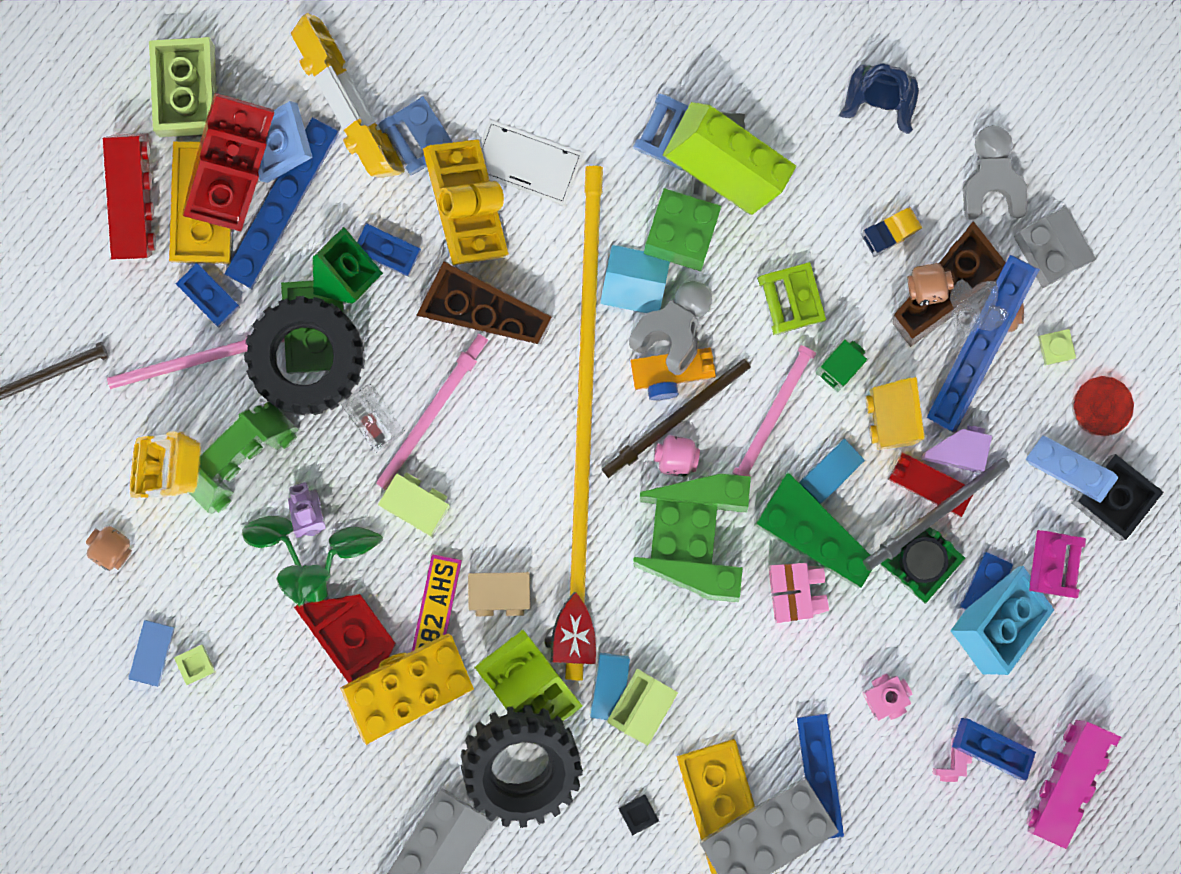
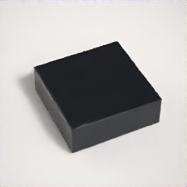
[618,794,660,836]

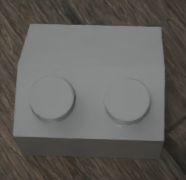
[1013,207,1096,289]

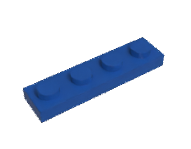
[796,714,844,839]

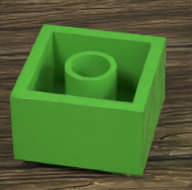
[644,188,722,272]

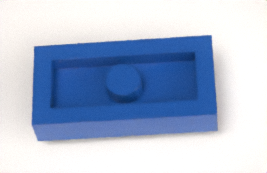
[357,223,421,277]
[175,263,240,328]
[960,552,1014,610]

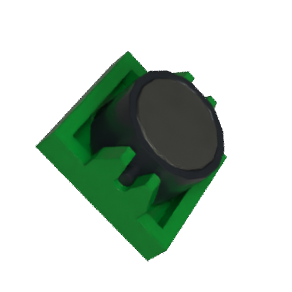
[880,518,966,604]

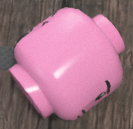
[654,435,700,478]

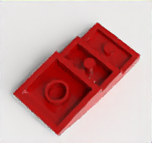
[182,93,275,232]

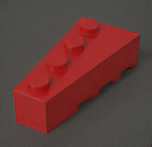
[102,133,156,260]

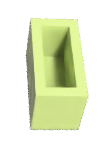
[378,472,450,537]
[607,669,678,746]

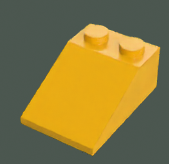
[865,377,925,450]

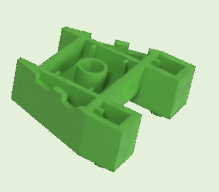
[188,402,299,514]
[633,474,751,603]

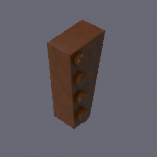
[892,221,1006,347]
[416,261,555,344]

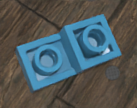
[799,438,865,504]
[590,652,630,720]

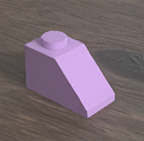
[921,425,992,473]

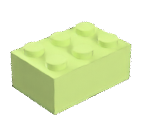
[149,37,217,137]

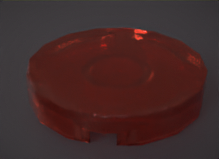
[1072,376,1134,437]

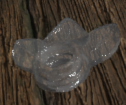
[950,279,1009,334]

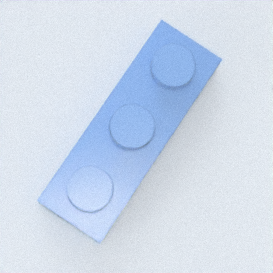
[1026,435,1118,503]

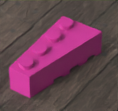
[1026,720,1121,849]

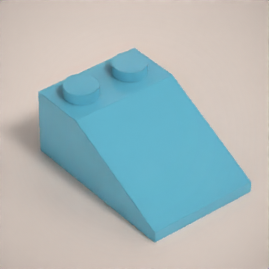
[951,566,1054,675]

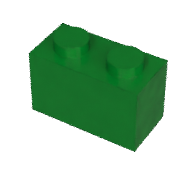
[816,340,868,393]

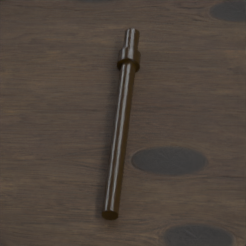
[601,358,751,479]

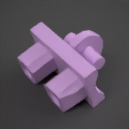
[287,482,326,538]

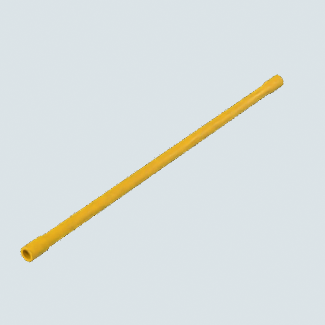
[565,166,603,681]

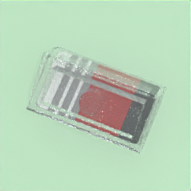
[341,384,405,453]

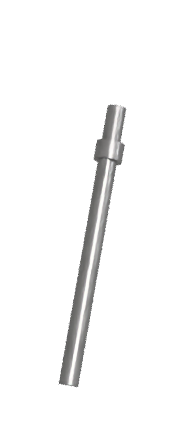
[863,458,1010,571]

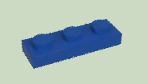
[952,718,1036,781]

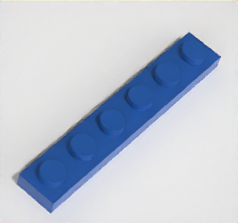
[224,117,339,290]
[926,255,1040,432]

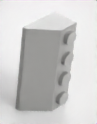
[387,788,492,874]

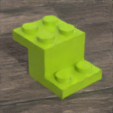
[474,630,583,721]

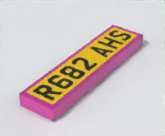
[412,554,462,651]

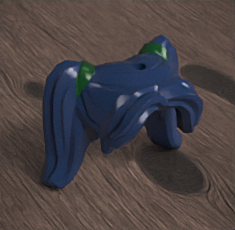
[839,63,919,134]

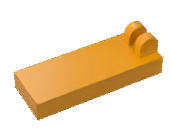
[630,347,716,390]

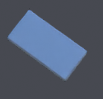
[128,620,175,687]

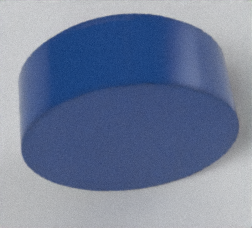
[647,382,679,401]

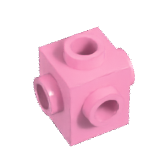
[861,673,913,721]

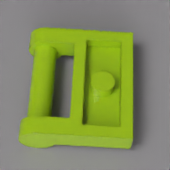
[757,262,826,336]

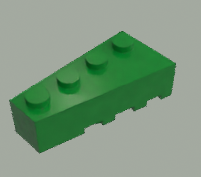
[754,472,873,589]

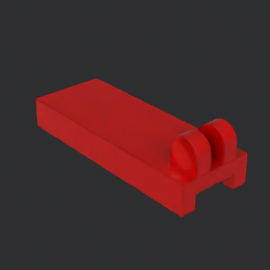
[888,452,974,518]

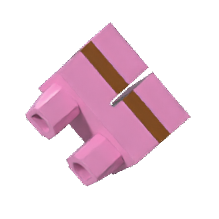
[768,563,829,624]

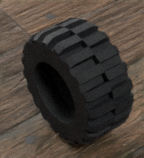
[244,296,365,416]

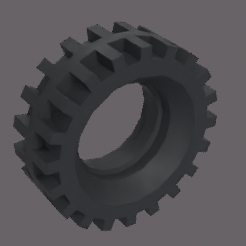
[460,705,583,828]

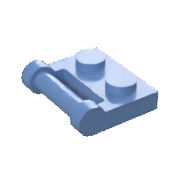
[633,93,689,171]
[378,96,453,176]

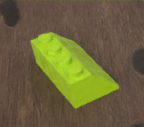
[662,102,796,215]

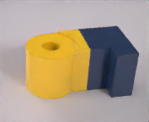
[861,207,923,257]

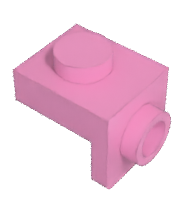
[932,738,973,782]

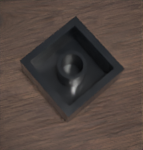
[1071,454,1164,541]

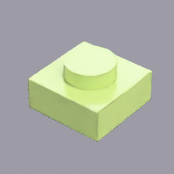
[1038,329,1076,366]
[174,645,216,685]

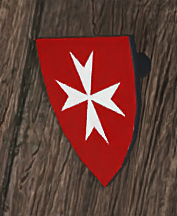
[544,592,596,664]

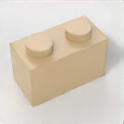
[468,572,531,617]

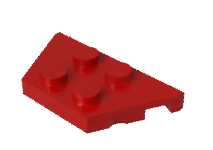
[294,594,396,683]

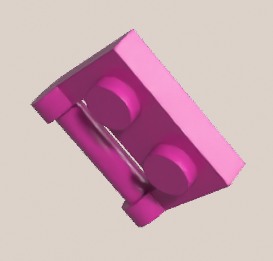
[1029,530,1086,599]

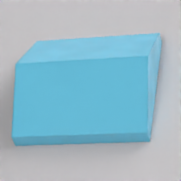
[600,245,670,314]

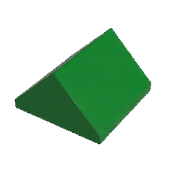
[312,227,383,304]

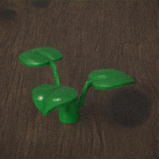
[241,516,383,606]

